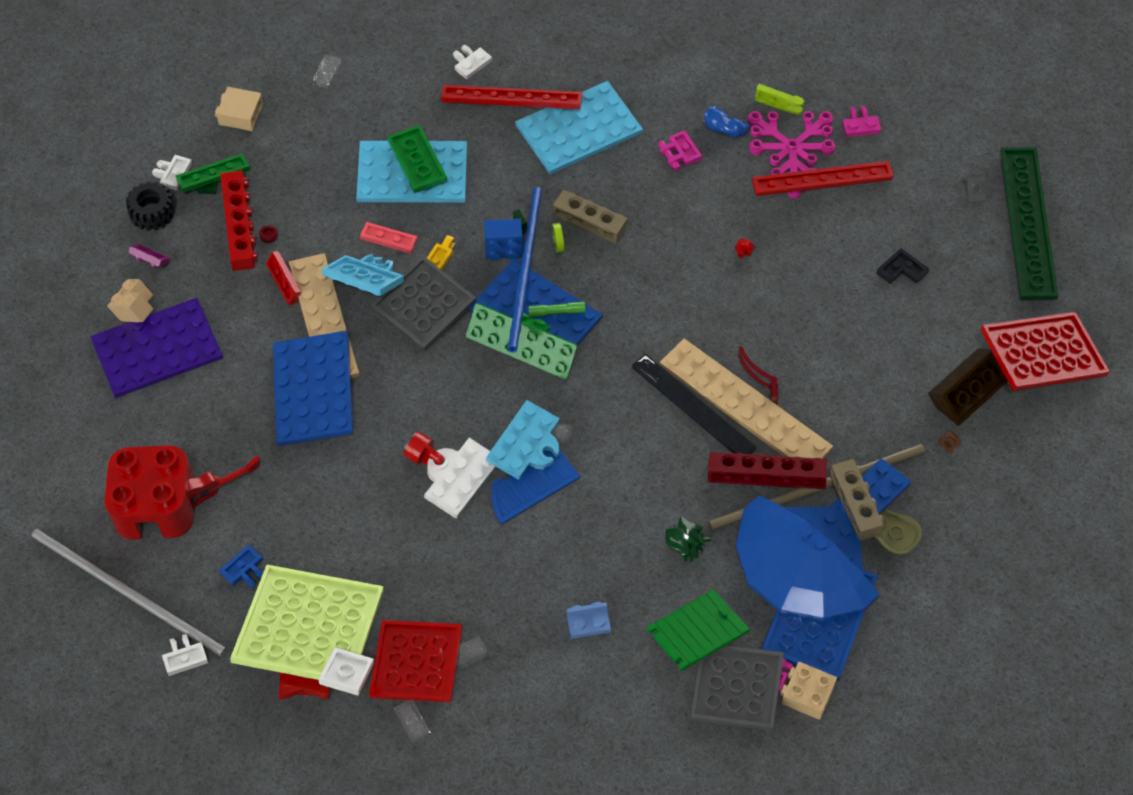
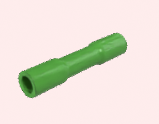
[528,301,586,317]

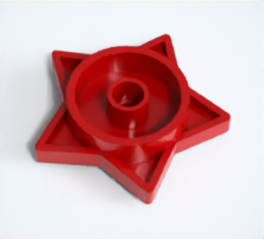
[277,672,329,700]

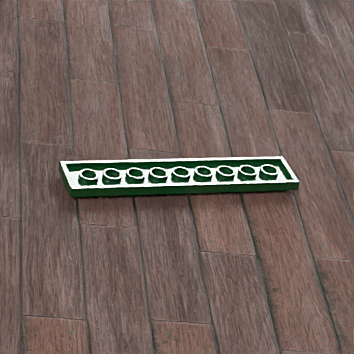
[1000,147,1059,300]

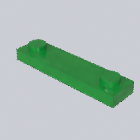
[176,153,250,193]

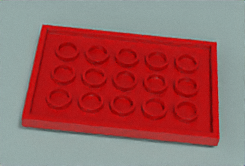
[980,312,1110,391]

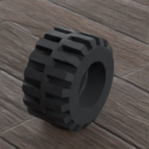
[126,181,175,231]

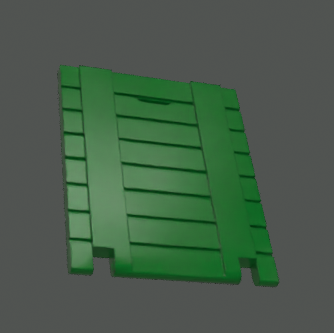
[646,589,750,671]

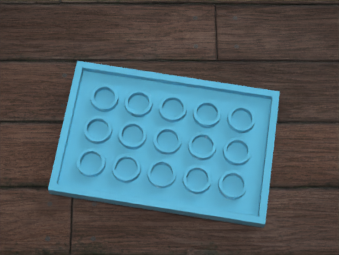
[515,81,643,174]
[356,141,467,202]

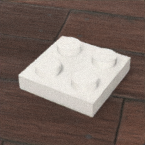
[319,648,374,696]

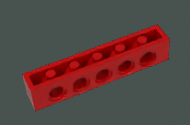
[220,170,257,271]

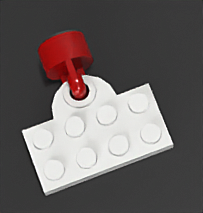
[403,431,496,518]

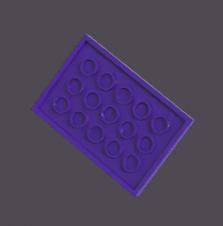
[90,298,223,398]

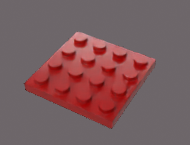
[369,620,463,703]

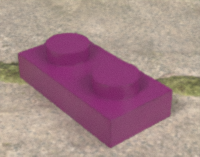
[128,244,170,268]

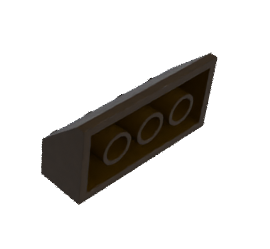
[928,348,1008,426]

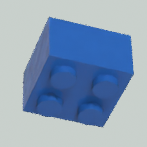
[484,219,523,260]

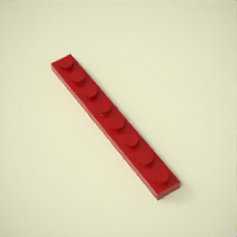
[441,85,583,109]
[751,161,894,196]

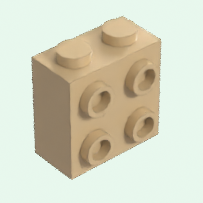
[215,87,263,131]
[780,662,837,720]

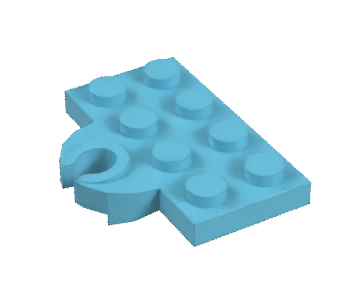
[322,254,404,296]
[486,400,560,480]

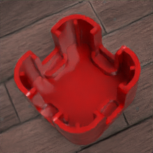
[104,445,195,540]

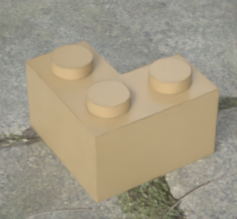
[107,279,153,322]

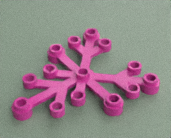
[748,111,835,198]

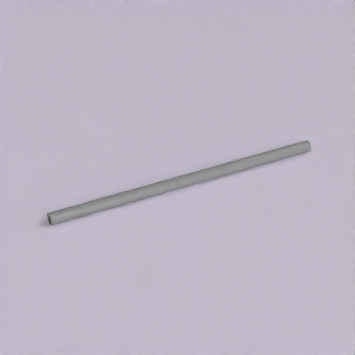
[32,529,227,657]

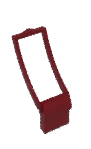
[738,346,778,405]

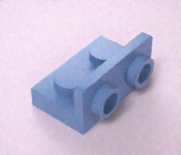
[567,602,611,639]

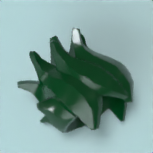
[665,517,712,562]

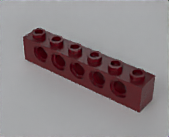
[708,452,828,490]

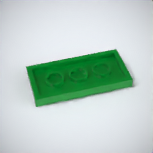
[387,125,448,193]

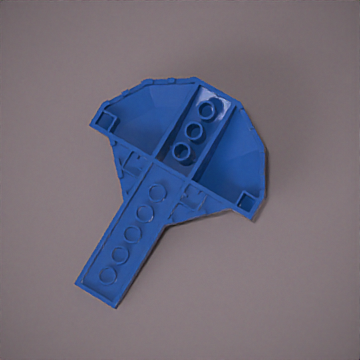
[736,458,911,621]

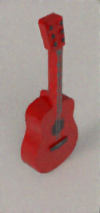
[188,455,260,508]

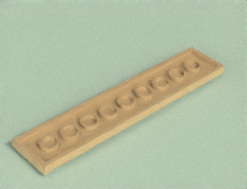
[660,339,833,459]

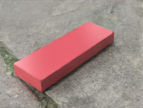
[360,222,418,254]

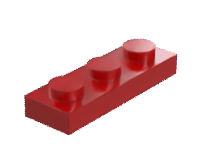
[266,251,301,305]

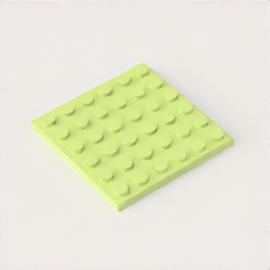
[230,565,384,680]

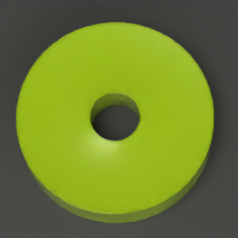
[552,223,564,253]

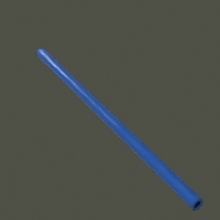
[507,187,542,353]

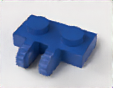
[219,545,263,589]

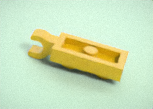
[427,235,455,270]

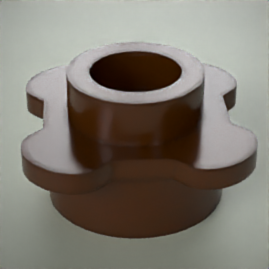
[938,431,961,453]

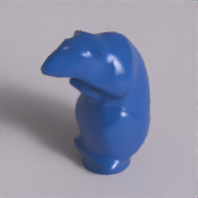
[704,105,750,138]

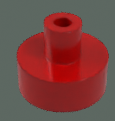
[735,238,755,258]

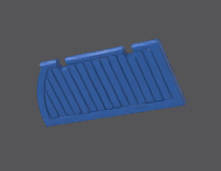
[491,450,580,525]

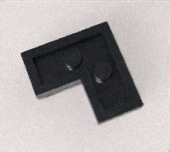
[876,248,929,284]

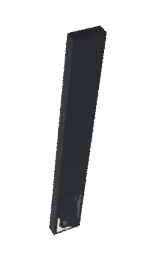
[632,353,756,454]

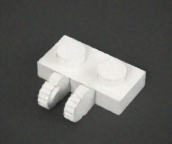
[453,45,492,80]
[152,155,192,191]
[162,634,208,676]

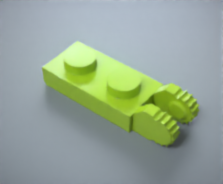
[755,84,804,114]

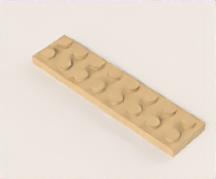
[289,253,360,378]

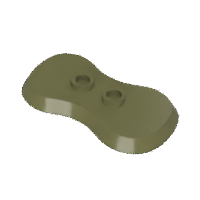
[874,508,922,555]

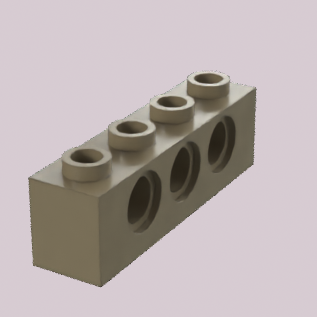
[553,190,627,244]
[830,459,885,541]

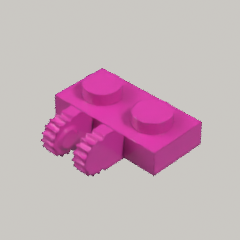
[842,106,881,137]

